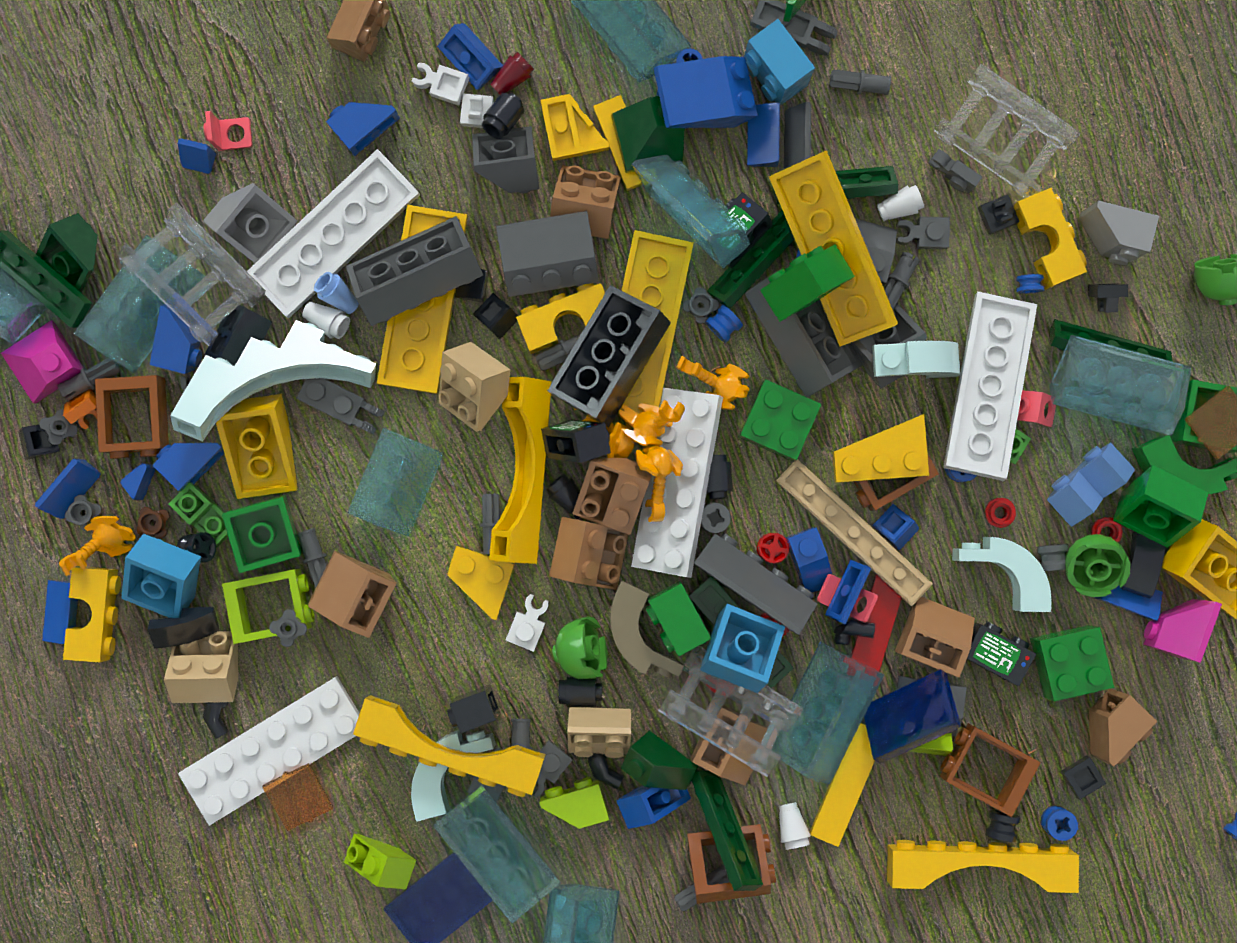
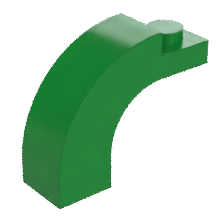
[1132,435,1237,494]

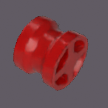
[757,533,789,563]

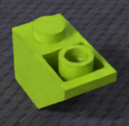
[539,777,609,829]
[344,833,416,889]

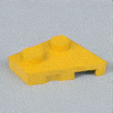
[540,94,609,161]
[447,546,515,620]

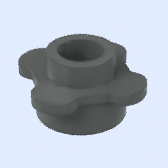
[683,287,719,324]
[39,409,78,445]
[65,495,102,531]
[269,609,307,647]

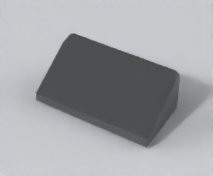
[784,102,811,169]

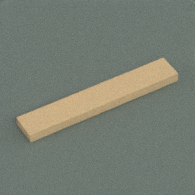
[776,459,933,606]

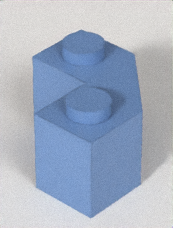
[1047,442,1135,527]

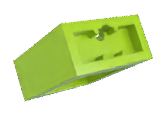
[222,568,315,644]

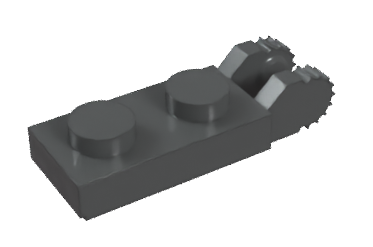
[750,0,838,56]
[296,378,385,434]

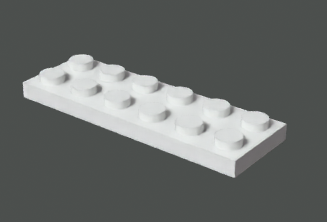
[245,149,420,318]
[943,292,1037,481]
[631,388,723,578]
[178,676,360,826]

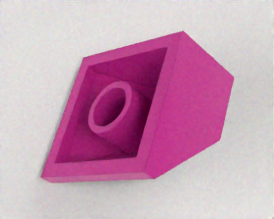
[1,320,84,404]
[1144,599,1222,663]

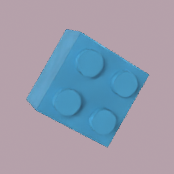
[744,19,815,106]
[121,534,201,618]
[700,604,785,693]

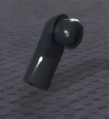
[833,620,876,646]
[203,702,229,740]
[588,753,624,789]

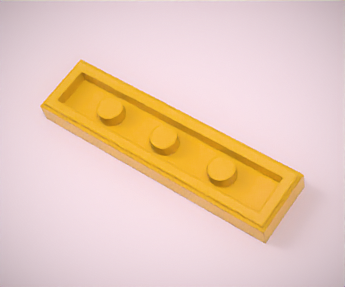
[809,721,886,847]

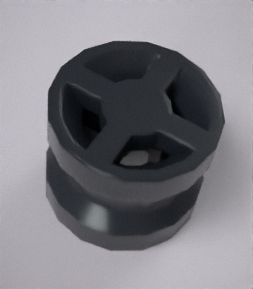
[176,532,216,563]
[985,810,1021,842]

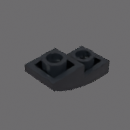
[1121,531,1165,599]
[148,607,219,649]

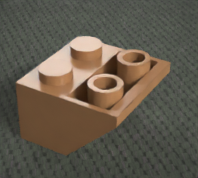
[326,0,390,62]
[550,165,621,239]
[573,458,652,535]
[549,517,629,590]
[308,551,397,638]
[895,597,975,677]
[1089,689,1157,767]
[691,702,773,785]

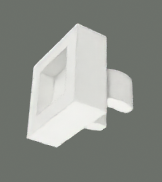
[460,93,494,128]

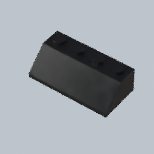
[547,285,671,428]

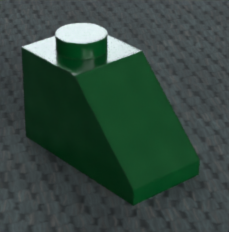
[621,730,699,790]

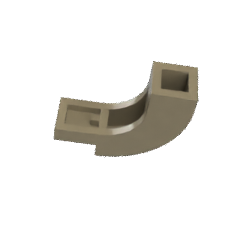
[610,580,684,678]

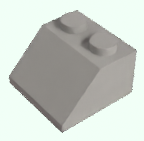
[1079,201,1159,265]

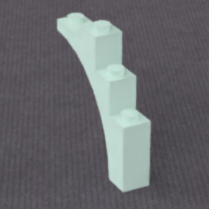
[170,320,376,442]

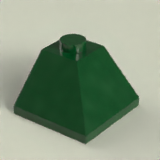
[611,96,685,173]
[36,213,98,293]

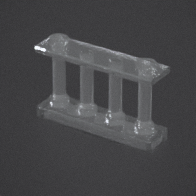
[933,64,1081,197]
[119,202,266,346]
[658,646,803,777]

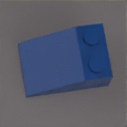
[654,56,758,128]

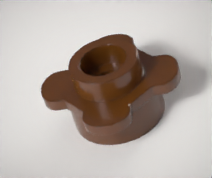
[136,507,170,539]

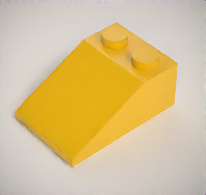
[216,394,297,499]
[1161,519,1237,620]

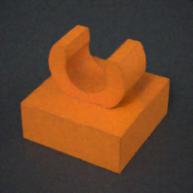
[63,389,97,429]

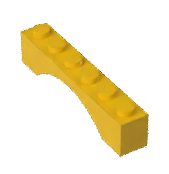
[489,377,552,564]
[353,695,546,797]
[887,840,1079,893]

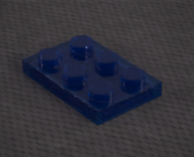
[862,669,961,764]
[383,849,495,943]

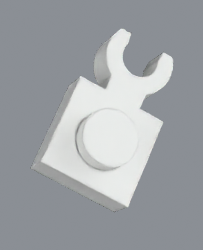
[412,63,469,106]
[506,594,549,652]

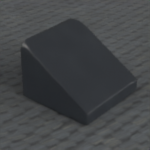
[455,269,489,303]
[473,293,518,339]
[19,424,60,460]

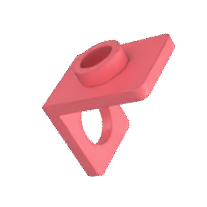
[203,111,253,151]
[1017,390,1057,427]
[817,574,878,623]

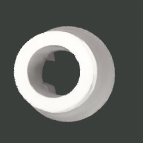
[877,185,924,221]
[302,302,350,339]
[778,802,811,850]

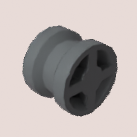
[701,503,731,533]
[1037,544,1069,571]

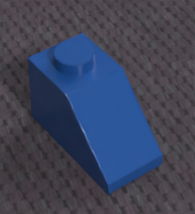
[326,102,400,156]
[150,303,202,374]
[152,443,224,491]
[785,527,832,592]
[616,785,691,829]

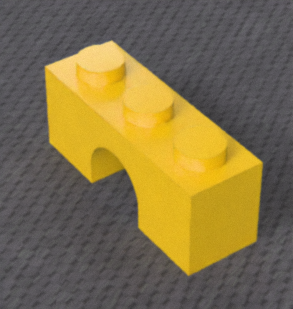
[1013,187,1087,290]
[516,283,605,354]
[63,567,121,663]

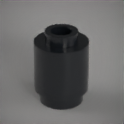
[482,93,524,139]
[706,455,733,500]
[558,676,603,707]

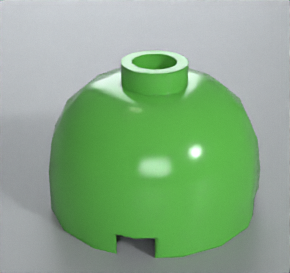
[1194,254,1237,305]
[1065,534,1130,597]
[552,617,608,679]

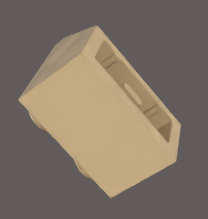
[438,342,510,432]
[164,631,238,703]
[567,707,631,758]

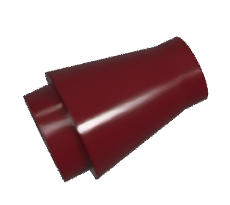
[490,52,534,94]

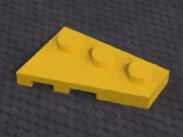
[832,414,929,483]

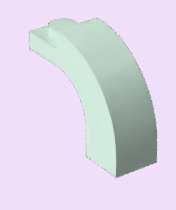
[872,341,960,379]
[952,537,1051,612]
[411,730,496,822]

